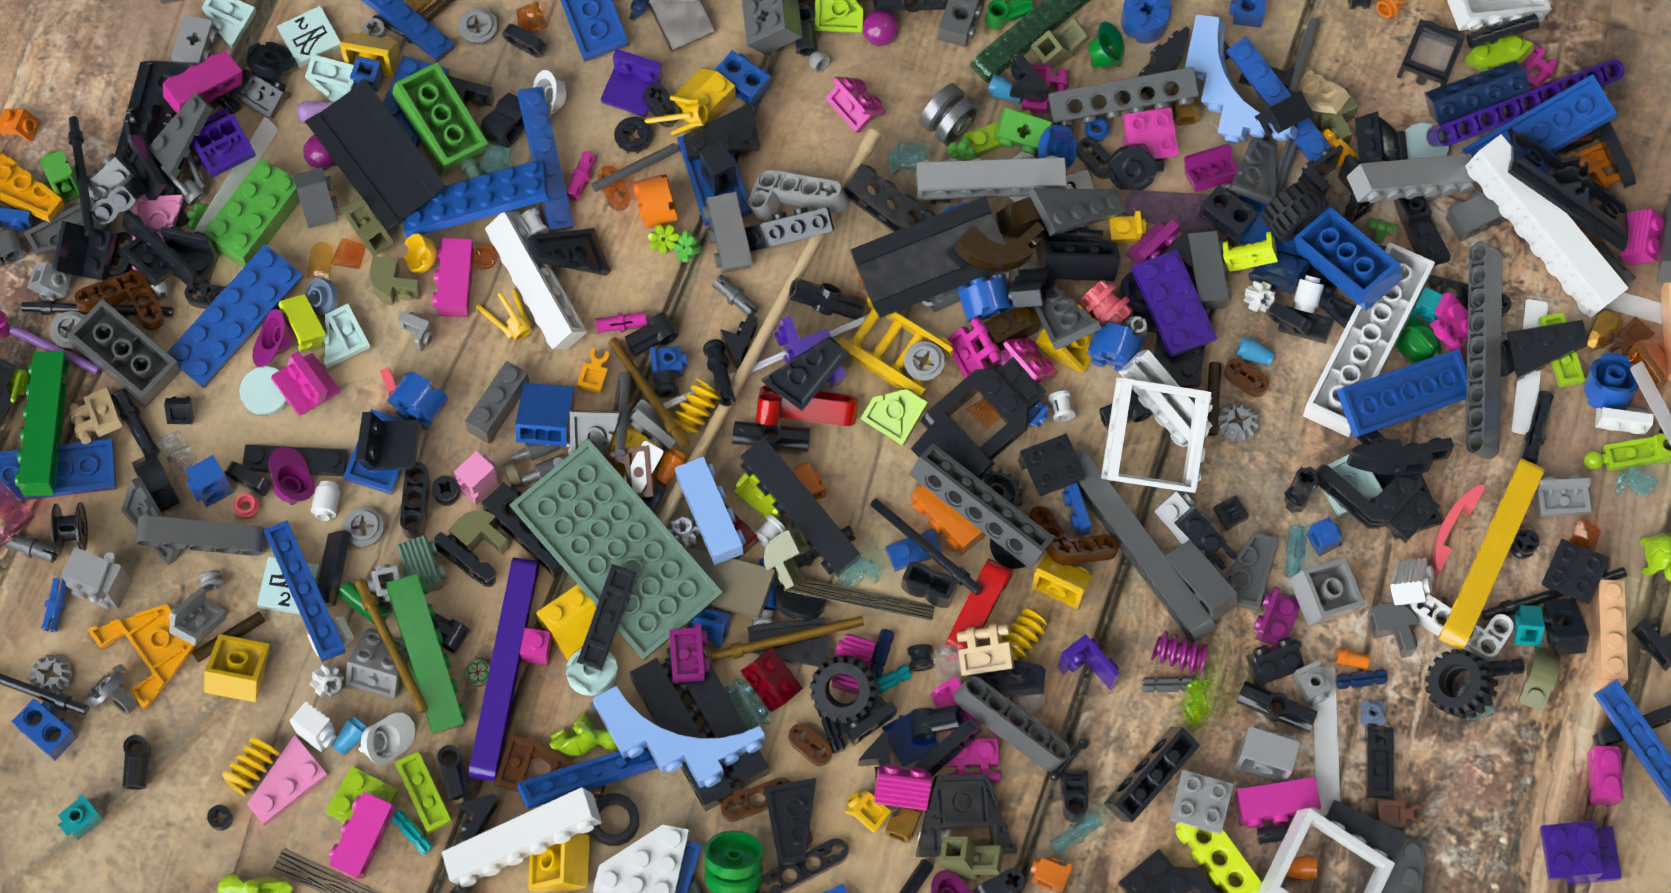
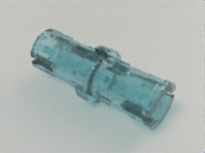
[1285,525,1305,578]
[1050,812,1102,855]

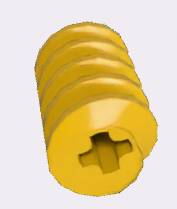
[674,378,719,434]
[1000,608,1047,660]
[222,738,280,797]

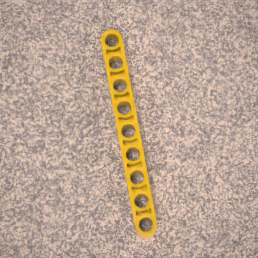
[1438,458,1545,651]

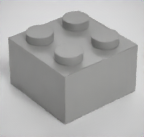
[60,547,132,609]
[1289,557,1365,627]
[1234,726,1300,783]

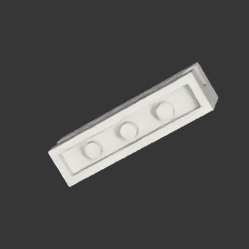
[1119,350,1213,447]

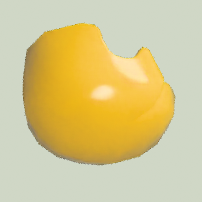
[403,233,437,274]

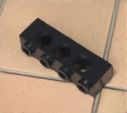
[842,163,936,232]
[481,482,564,578]
[1103,727,1200,823]

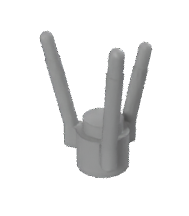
[161,153,206,206]

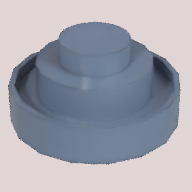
[306,278,338,315]

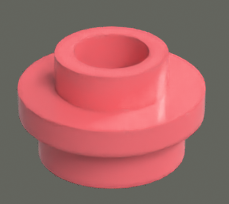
[233,493,259,519]

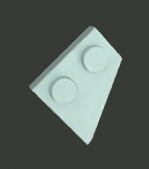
[202,0,257,49]
[305,54,355,103]
[324,304,370,369]

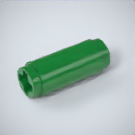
[338,581,389,624]

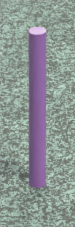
[9,325,101,375]

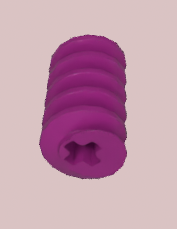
[1151,630,1208,677]

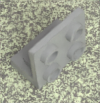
[345,630,408,699]
[1170,769,1234,834]

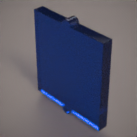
[882,713,939,767]

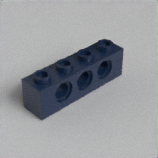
[1424,60,1530,124]

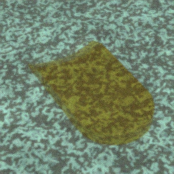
[307,242,333,279]

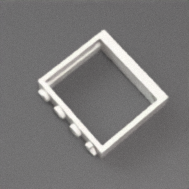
[1101,378,1213,493]
[1258,807,1395,893]

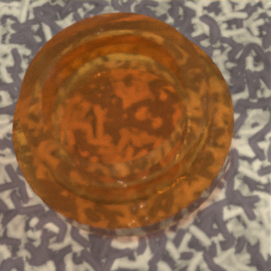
[472,245,498,269]

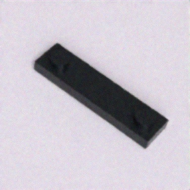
[243,444,348,476]
[577,564,637,671]

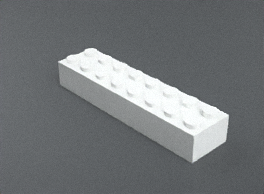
[1465,134,1628,318]
[1303,242,1435,437]

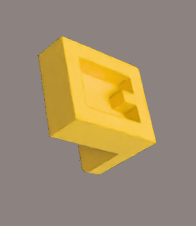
[1108,211,1146,244]
[844,791,891,832]

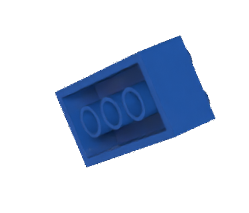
[1294,206,1403,311]

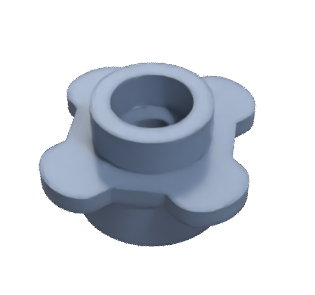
[1360,700,1386,726]

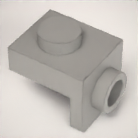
[398,311,433,352]

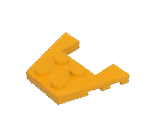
[88,604,197,711]

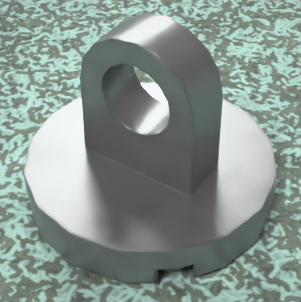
[84,664,136,715]

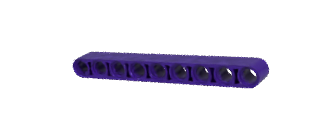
[1426,59,1625,147]
[469,557,539,782]

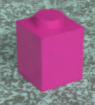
[520,628,553,665]

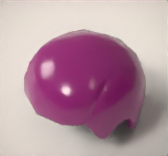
[862,10,899,46]
[303,135,338,170]

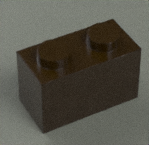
[984,307,1040,353]

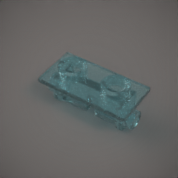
[725,678,770,730]

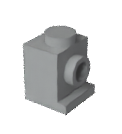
[1292,660,1333,705]

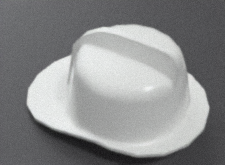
[533,70,566,118]
[358,712,415,765]

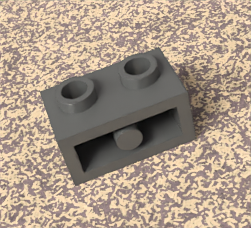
[293,168,340,228]

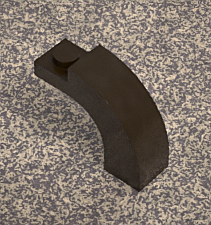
[996,197,1044,238]
[953,222,1044,272]

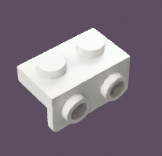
[1595,407,1654,434]

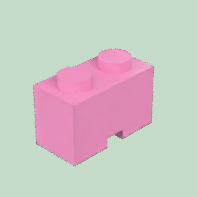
[454,451,499,505]

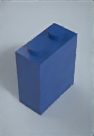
[515,383,574,446]

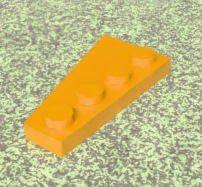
[0,150,64,223]

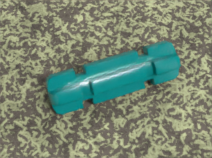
[876,665,912,693]
[391,809,433,855]

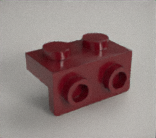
[741,646,803,712]

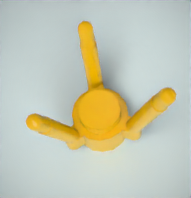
[645,96,709,135]
[476,289,532,341]

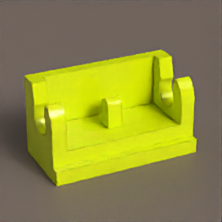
[1223,231,1278,272]
[279,294,326,352]
[734,473,781,519]

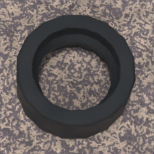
[591,793,639,846]

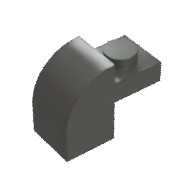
[1367,603,1418,658]

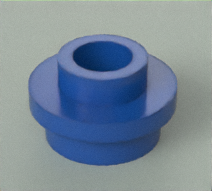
[1085,117,1109,141]

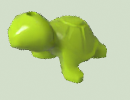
[1639,532,1671,582]
[549,713,618,757]
[217,873,293,893]

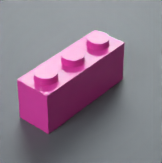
[163,50,242,113]
[432,238,474,317]
[1234,777,1321,828]
[329,791,397,879]

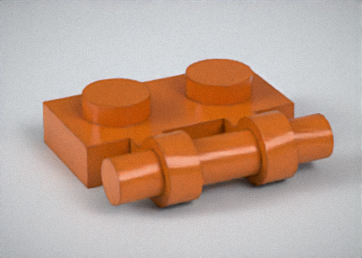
[1573,143,1635,189]

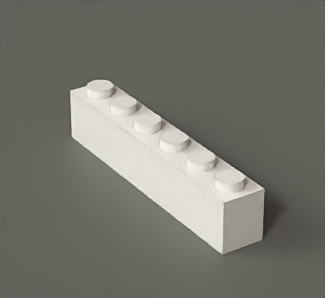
[485,211,587,350]
[442,787,602,887]

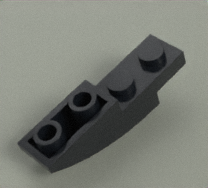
[1120,26,1190,104]
[1394,196,1451,266]
[1347,437,1454,475]

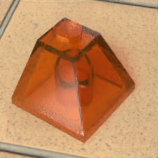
[1626,339,1668,393]

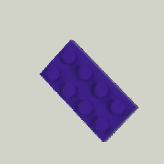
[1131,249,1217,358]

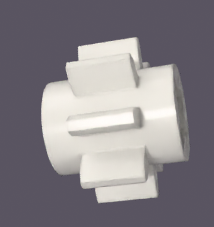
[1244,281,1276,312]
[669,516,700,549]
[310,664,345,697]

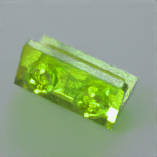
[1180,678,1211,730]

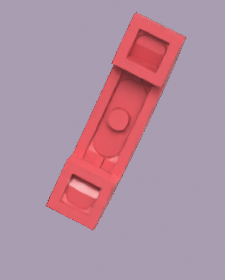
[1431,484,1486,578]

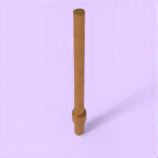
[608,338,690,449]
[355,579,428,714]
[711,616,864,662]

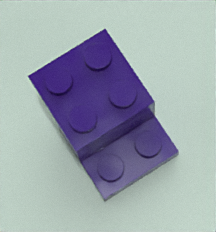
[190,108,256,178]
[775,315,846,388]
[1540,821,1622,885]

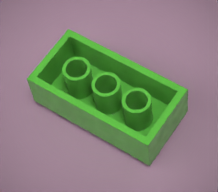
[392,62,488,175]
[203,158,300,268]

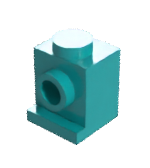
[1411,287,1443,323]
[1513,605,1545,646]
[58,794,104,840]

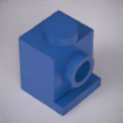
[350,56,384,92]
[650,346,687,377]
[1307,517,1342,556]
[689,608,731,648]

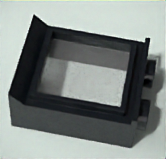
[1397,19,1465,87]
[1355,111,1408,164]

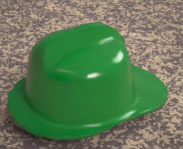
[1088,21,1125,69]
[1395,316,1441,364]

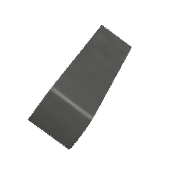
[136,515,265,556]
[954,676,1071,772]

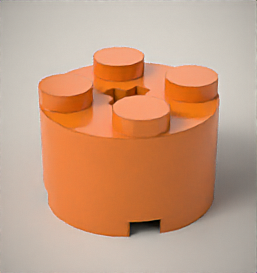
[633,173,679,229]

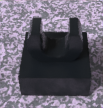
[164,396,194,424]
[1213,495,1249,531]

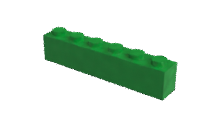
[15,351,70,496]
[386,574,467,735]

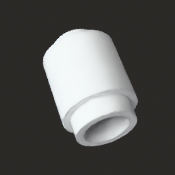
[1293,275,1324,313]
[311,481,341,521]

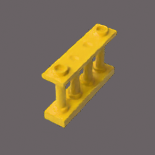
[838,297,954,398]

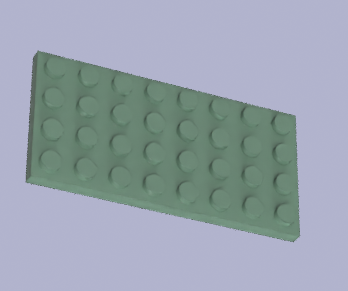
[510,439,723,661]

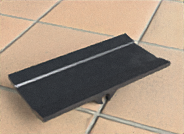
[115,61,198,196]
[305,78,446,230]
[1507,128,1628,252]
[850,196,1005,319]

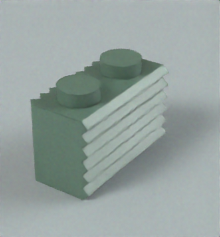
[396,535,446,593]

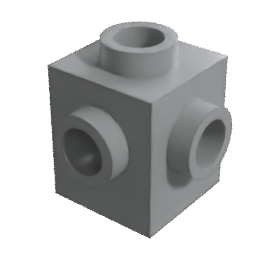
[27,262,72,301]
[367,564,404,603]

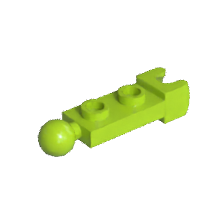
[1584,433,1671,472]

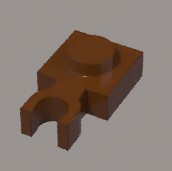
[1609,316,1654,356]
[1377,801,1424,828]

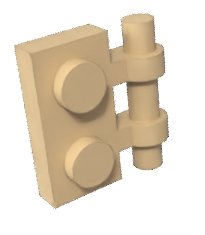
[69,387,123,444]
[957,623,1015,676]

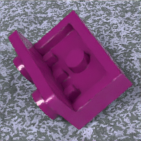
[1184,144,1238,192]
[1126,220,1180,264]
[669,623,709,683]

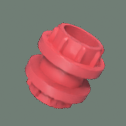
[1080,280,1132,327]

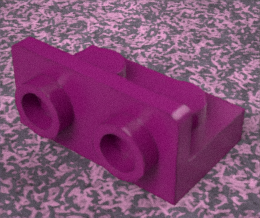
[1253,587,1300,646]

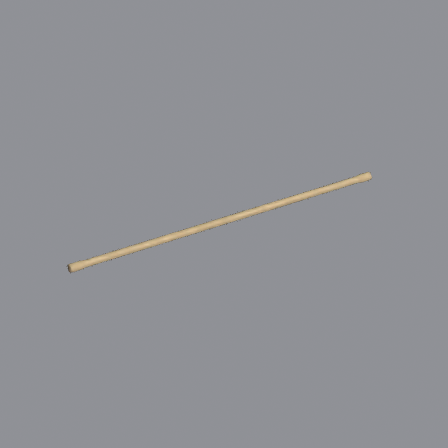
[657,129,881,527]

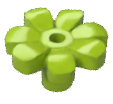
[648,224,680,254]

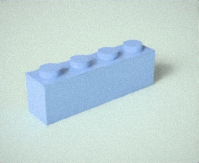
[675,457,746,566]

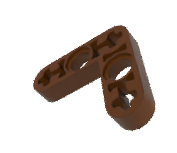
[74,271,164,330]
[1029,506,1120,565]
[721,777,813,850]

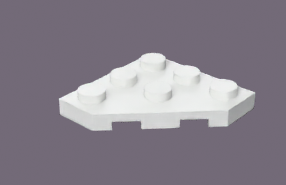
[593,825,689,893]

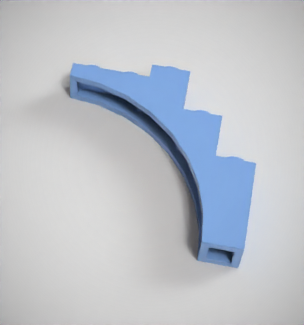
[1185,15,1298,144]
[593,686,765,788]

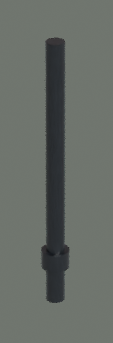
[68,116,95,237]
[21,300,174,317]
[871,498,983,596]
[1481,567,1627,620]
[0,673,89,716]

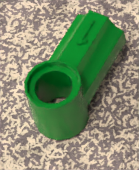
[985,0,1034,30]

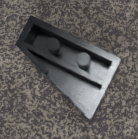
[1035,225,1120,281]

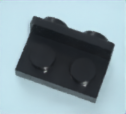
[230,69,292,118]
[1246,637,1305,686]
[839,696,897,747]

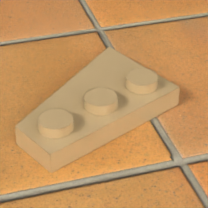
[1296,67,1350,114]

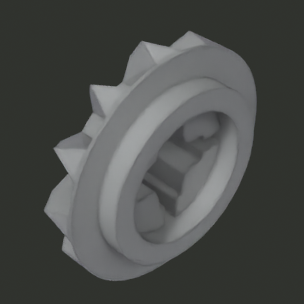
[458,8,497,45]
[50,311,85,350]
[904,341,945,382]
[1218,402,1258,441]
[343,507,384,548]
[29,654,72,694]

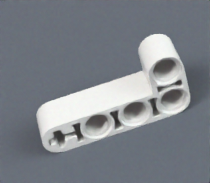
[1406,594,1514,662]

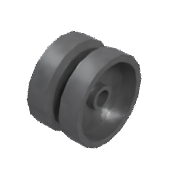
[919,83,981,146]

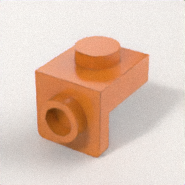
[0,109,40,141]

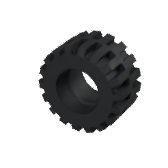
[1261,179,1330,242]
[1425,649,1498,719]
[810,654,878,723]

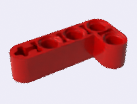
[756,385,858,426]
[943,558,1014,656]

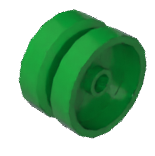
[704,830,764,893]

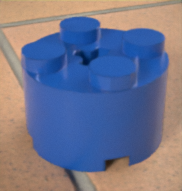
[1121,0,1172,44]
[957,273,1014,323]
[1087,322,1144,373]
[1584,353,1639,410]
[387,372,448,430]

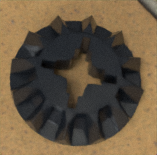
[614,117,653,154]

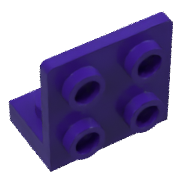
[601,48,663,117]
[1057,634,1120,690]

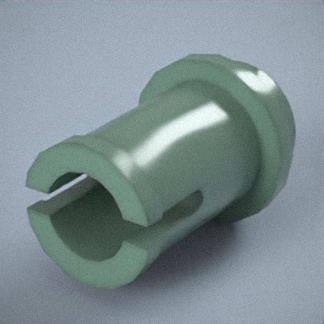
[461,158,483,179]

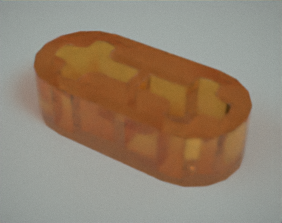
[598,165,630,211]

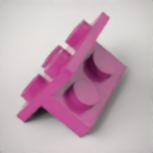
[825,76,886,132]
[1122,108,1179,159]
[998,338,1058,385]
[271,351,340,416]

